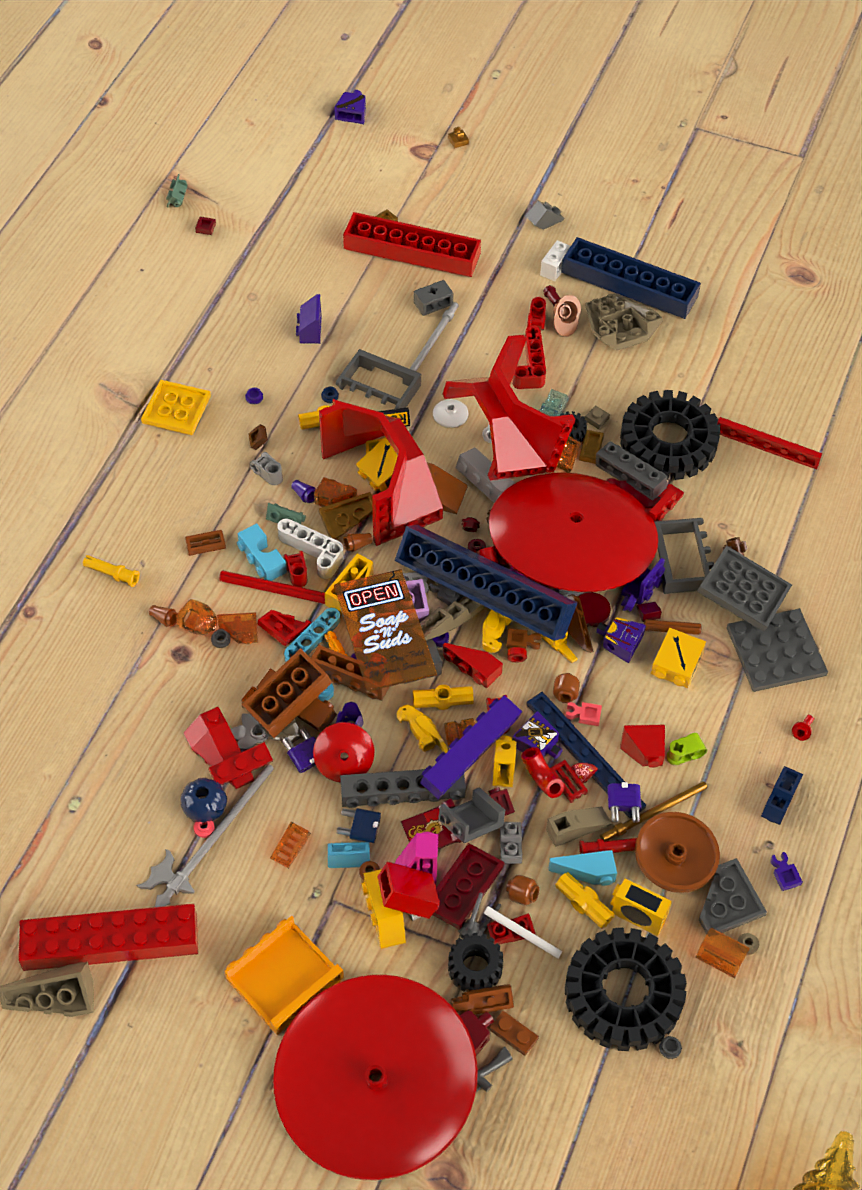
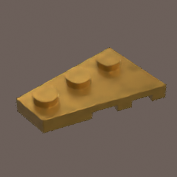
[318,492,373,540]

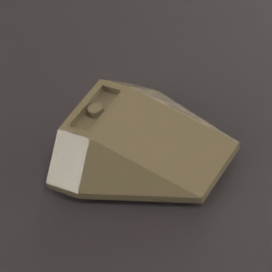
[585,293,663,350]

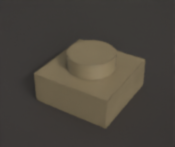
[585,406,610,429]

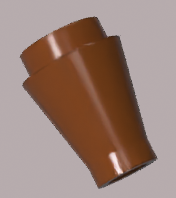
[343,533,373,552]
[149,605,179,627]

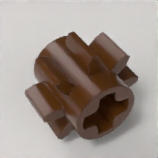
[723,537,747,556]

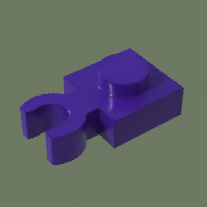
[771,852,803,891]

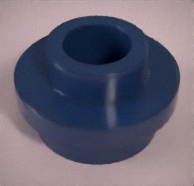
[321,386,339,403]

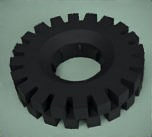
[620,390,720,480]
[565,927,687,1051]

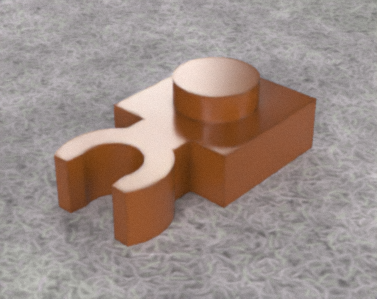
[506,628,541,650]

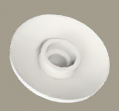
[433,399,468,428]

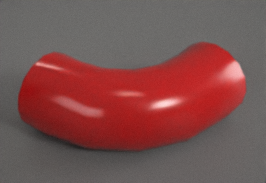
[521,747,564,798]

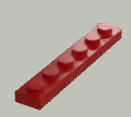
[717,417,823,470]

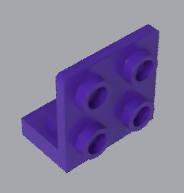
[621,558,665,605]

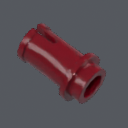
[543,285,561,306]

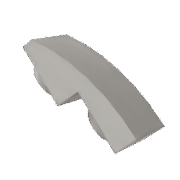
[500,822,522,864]

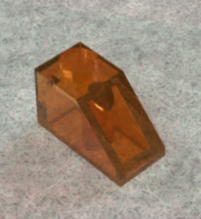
[217,612,258,644]

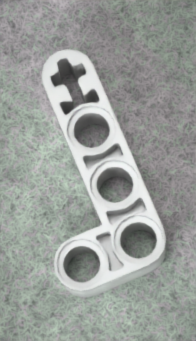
[277,519,344,579]

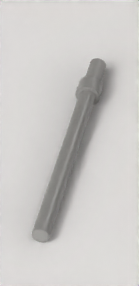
[410,302,459,371]

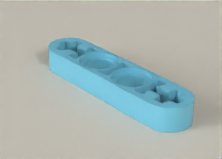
[284,608,340,662]

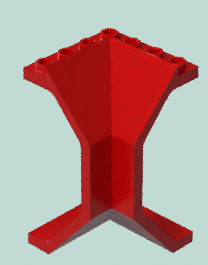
[442,335,576,480]
[319,399,443,546]

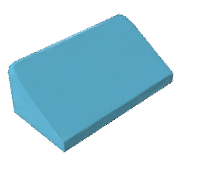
[328,842,370,868]

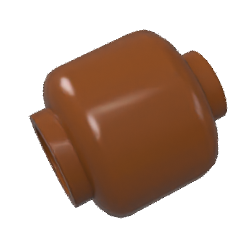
[553,673,580,703]
[506,875,539,905]

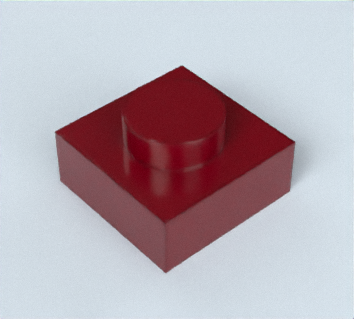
[195,217,216,235]

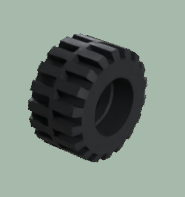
[448,933,504,992]

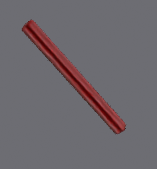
[219,570,325,604]

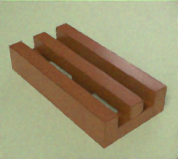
[185,530,226,556]

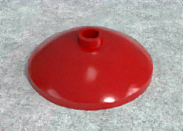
[313,722,375,783]

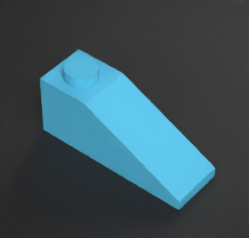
[548,850,617,886]

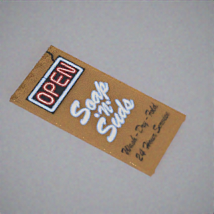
[334,569,437,692]

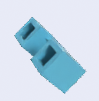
[237,523,287,581]

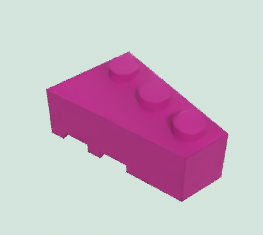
[395,832,438,884]

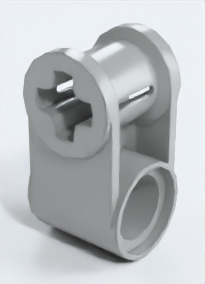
[250,452,283,485]

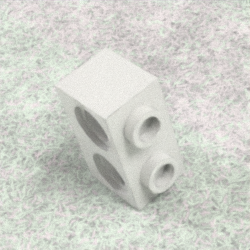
[540,240,571,281]

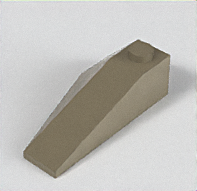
[0,961,94,1017]

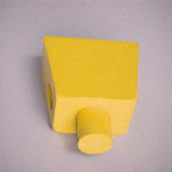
[492,736,516,787]

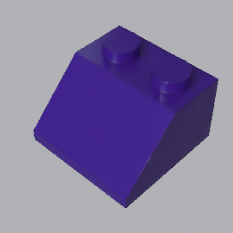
[296,294,322,344]

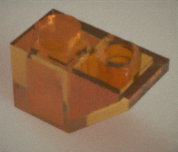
[314,477,357,507]

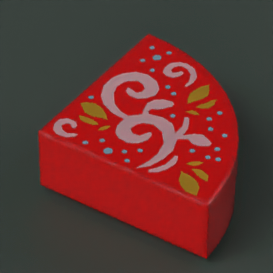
[571,763,598,783]

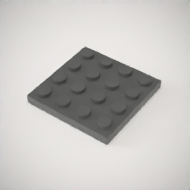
[697,546,792,632]
[727,608,828,692]

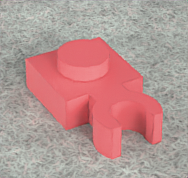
[566,702,602,726]

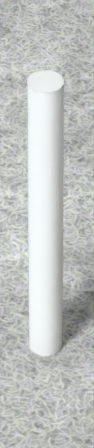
[483,906,562,959]

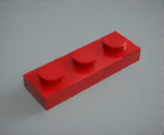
[208,742,273,785]

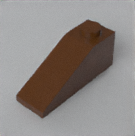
[565,594,594,653]

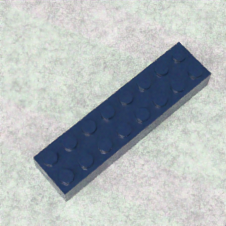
[561,237,701,319]

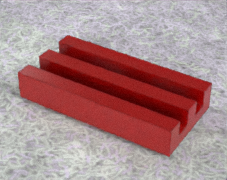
[550,760,588,803]

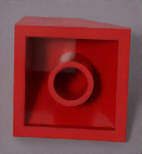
[620,725,665,768]

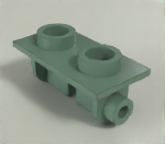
[166,174,188,207]
[266,503,306,524]

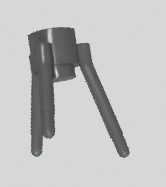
[458,892,501,939]

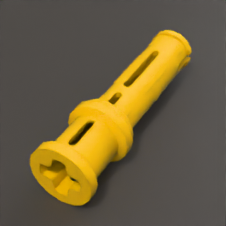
[83,555,140,587]

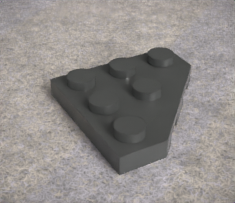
[699,858,767,938]

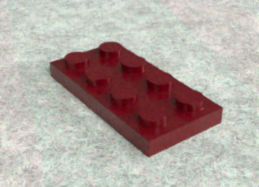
[433,843,504,930]

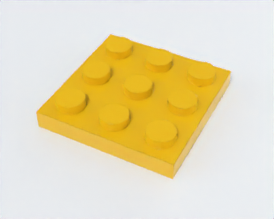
[141,380,211,435]

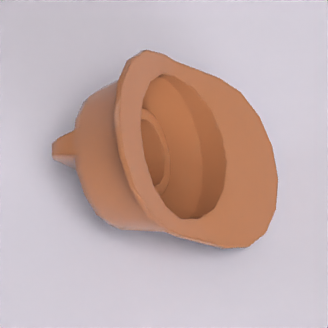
[553,295,581,337]

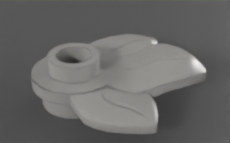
[231,714,269,749]

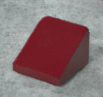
[636,602,662,622]

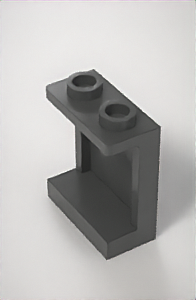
[439,787,505,843]

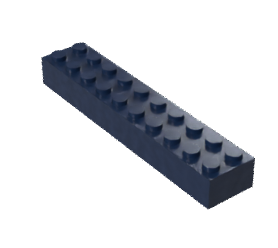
[394,525,577,641]

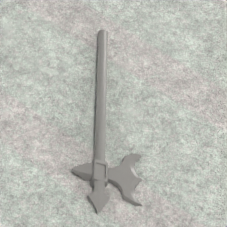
[136,764,274,907]

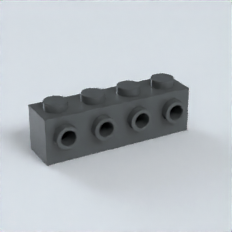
[596,441,667,501]

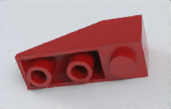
[442,643,503,688]

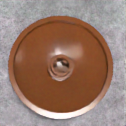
[635,812,720,893]

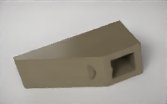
[546,806,611,847]

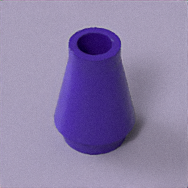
[291,480,318,503]

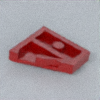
[257,610,312,646]

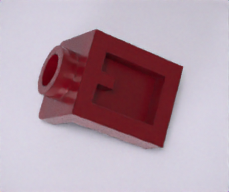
[488,787,515,816]

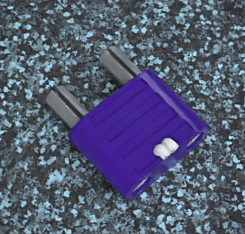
[282,727,316,773]
[607,782,642,823]

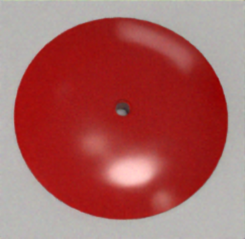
[489,472,658,592]
[273,975,478,1180]

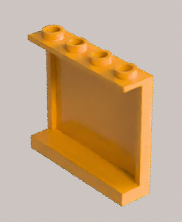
[225,916,344,1035]

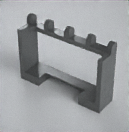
[336,349,421,409]
[654,518,714,594]

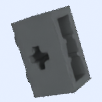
[414,280,453,316]

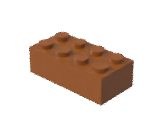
[242,648,332,738]

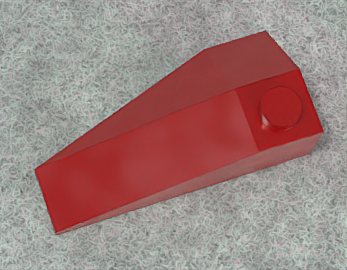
[184,707,255,789]

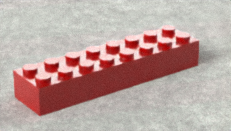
[343,212,481,277]
[19,904,198,971]

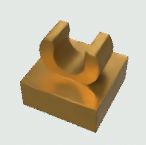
[448,126,469,149]

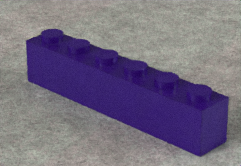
[420,695,522,800]

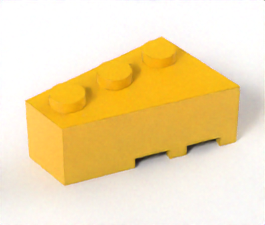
[325,553,374,623]
[361,869,406,949]

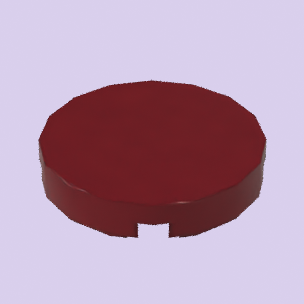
[578,592,611,627]

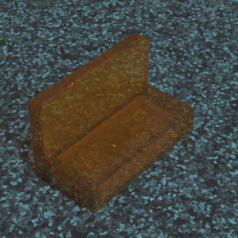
[696,928,749,978]

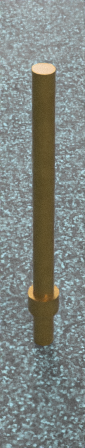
[600,781,707,841]

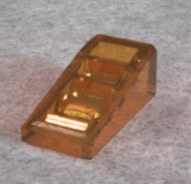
[270,822,311,869]

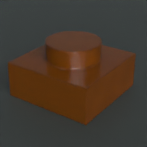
[248,424,268,450]

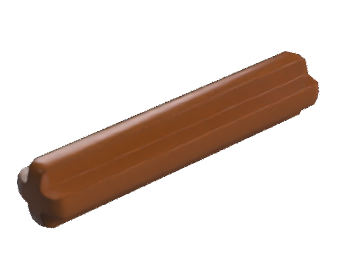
[644,619,702,635]

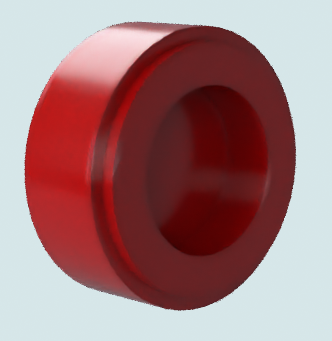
[507,647,527,662]

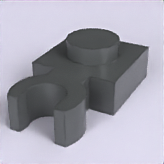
[429,581,464,606]

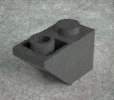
[526,200,565,230]

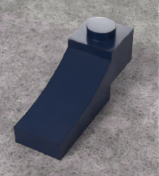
[761,766,803,825]

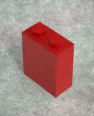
[377,861,440,919]

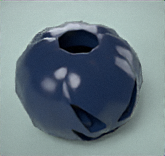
[180,777,227,823]

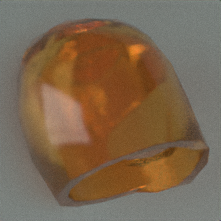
[176,599,217,635]

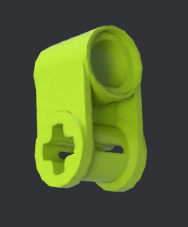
[666,733,707,765]

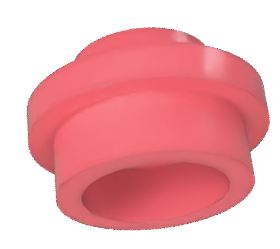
[194,821,215,838]

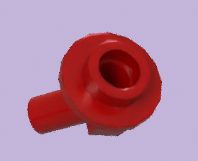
[792,714,815,741]

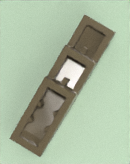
[411,597,485,641]

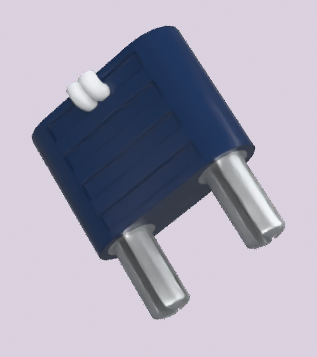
[337,808,381,843]

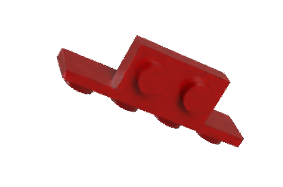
[646,484,684,522]

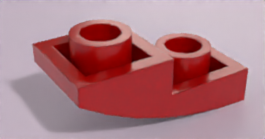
[487,913,536,945]

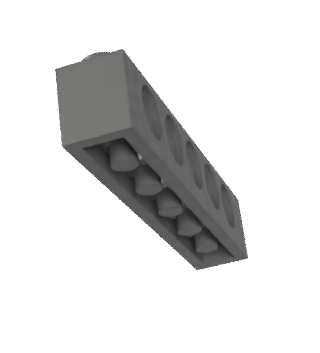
[340,769,466,808]

